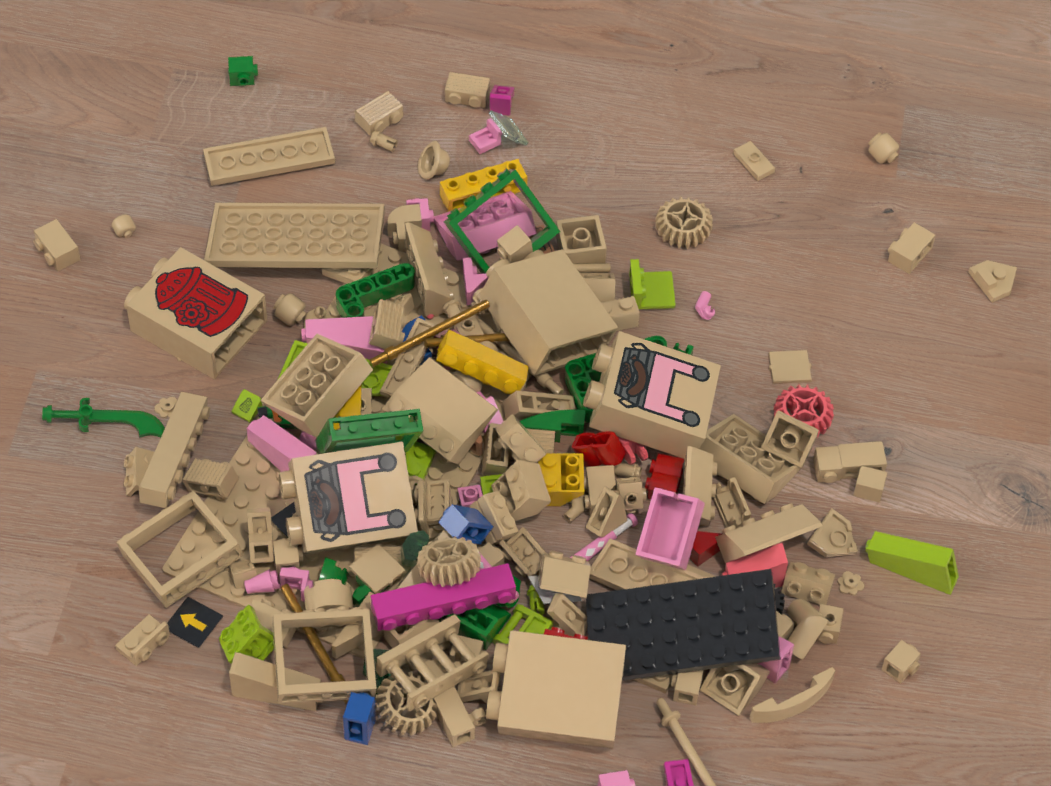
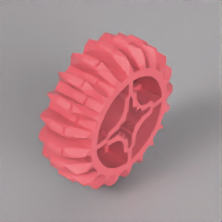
[773,384,834,438]

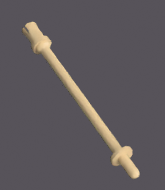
[656,698,716,786]

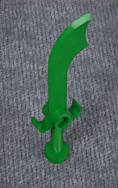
[42,397,165,438]

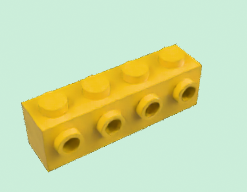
[440,159,528,212]
[436,329,528,395]

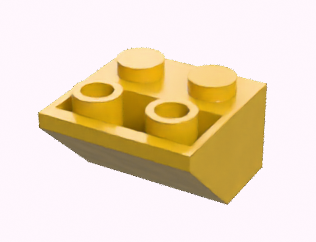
[537,453,584,506]

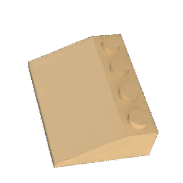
[260,334,373,438]
[382,357,498,465]
[699,414,806,504]

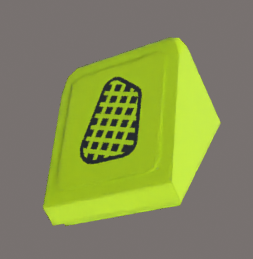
[231,389,262,423]

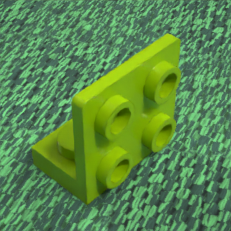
[629,259,676,309]
[219,604,274,664]

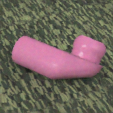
[695,291,715,320]

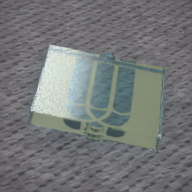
[489,110,529,145]

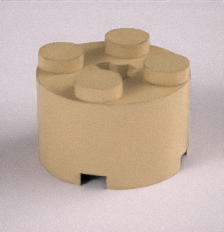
[304,579,353,628]

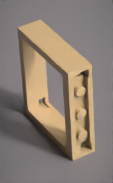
[117,490,243,608]
[273,607,376,704]

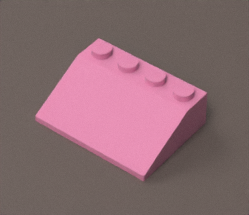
[434,191,537,260]

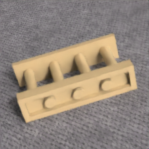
[375,614,489,711]

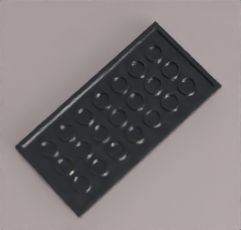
[586,569,781,681]

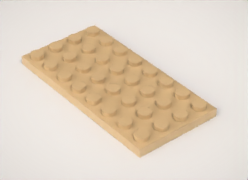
[204,203,385,269]

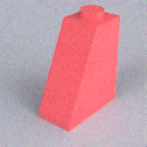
[721,543,788,588]

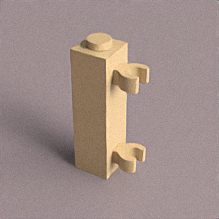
[418,659,486,747]

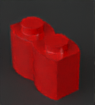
[571,431,626,467]
[645,453,685,499]

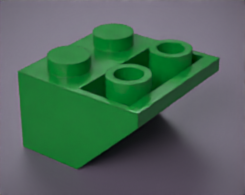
[446,604,511,650]

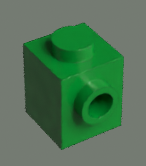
[228,56,258,86]

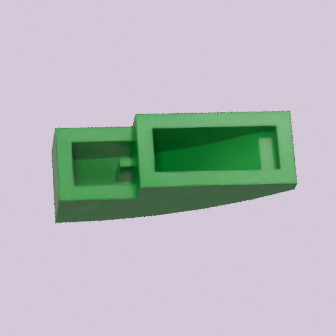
[519,409,585,443]

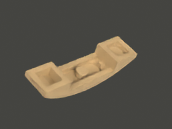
[750,667,835,723]

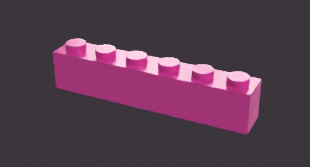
[370,563,516,631]

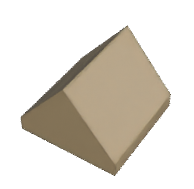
[392,293,414,316]

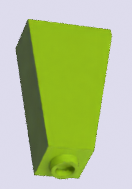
[865,531,959,595]

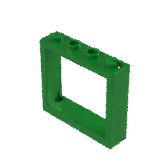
[444,169,561,274]
[315,409,423,454]

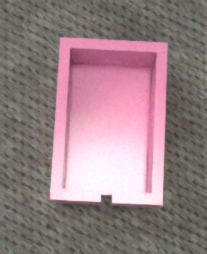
[635,488,705,570]

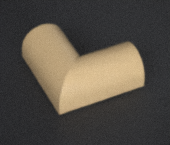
[787,599,829,660]

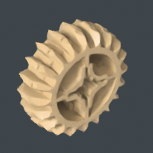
[655,196,713,249]
[417,536,481,587]
[375,671,437,736]

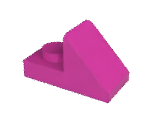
[490,85,515,115]

